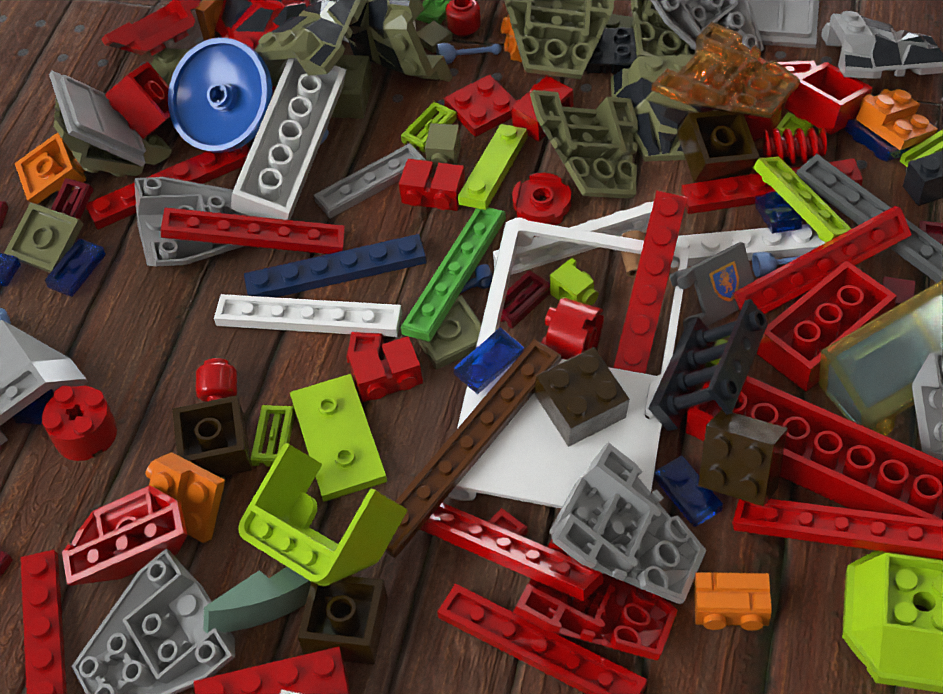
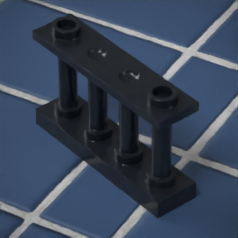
[648,299,769,431]

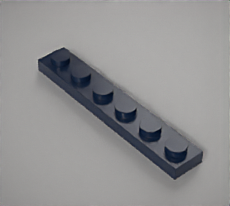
[244,234,426,298]

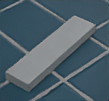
[314,143,426,218]

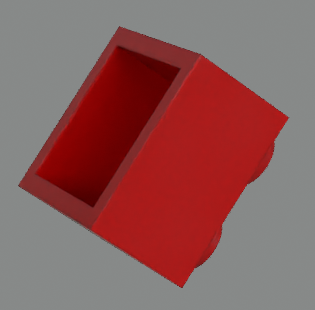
[785,62,873,135]

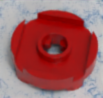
[512,173,571,225]

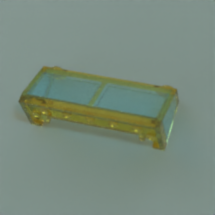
[819,280,943,436]

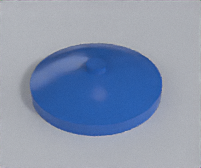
[168,38,273,153]

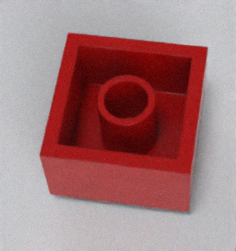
[105,61,171,139]

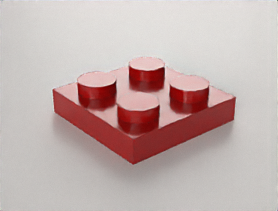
[444,74,516,137]

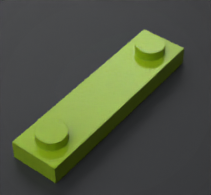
[458,124,528,210]
[753,157,851,242]

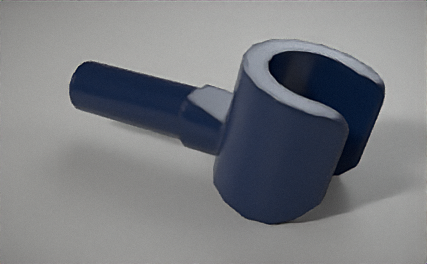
[460,264,493,294]

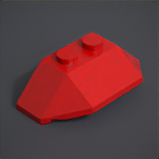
[62,485,187,586]

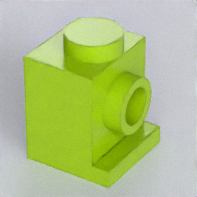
[550,258,599,305]

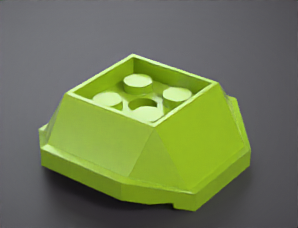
[842,550,943,693]

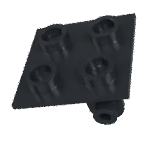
[585,27,637,74]

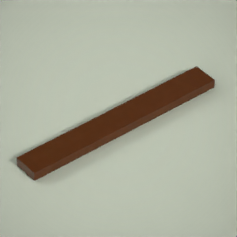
[385,339,561,558]

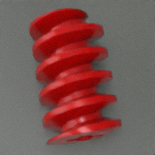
[763,128,827,165]

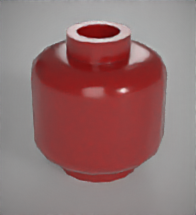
[445,0,481,36]
[196,358,237,402]

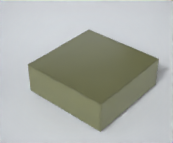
[417,21,453,53]

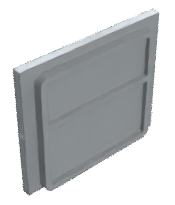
[750,0,819,48]
[49,70,146,167]

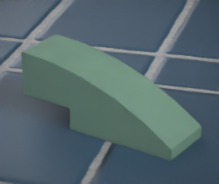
[203,567,311,634]

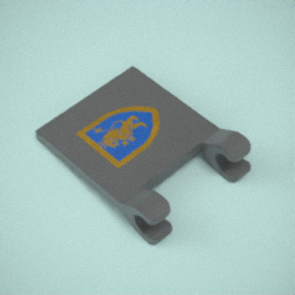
[670,242,754,329]

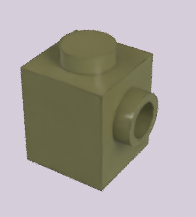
[425,123,461,169]

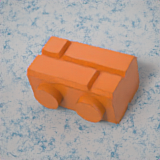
[694,572,772,631]

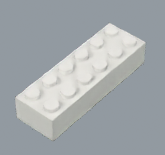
[231,58,346,220]

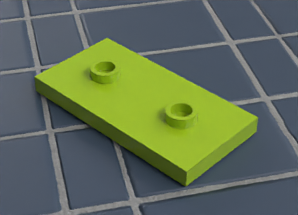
[290,374,387,502]

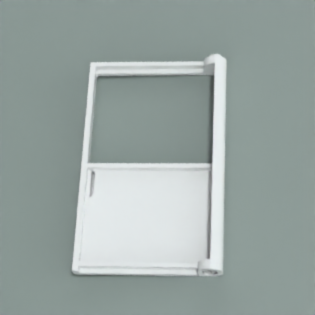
[448,218,690,509]

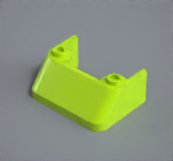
[239,442,408,586]

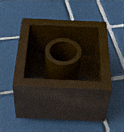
[677,109,760,183]
[535,347,630,447]
[172,396,252,477]
[698,409,788,507]
[298,576,388,665]

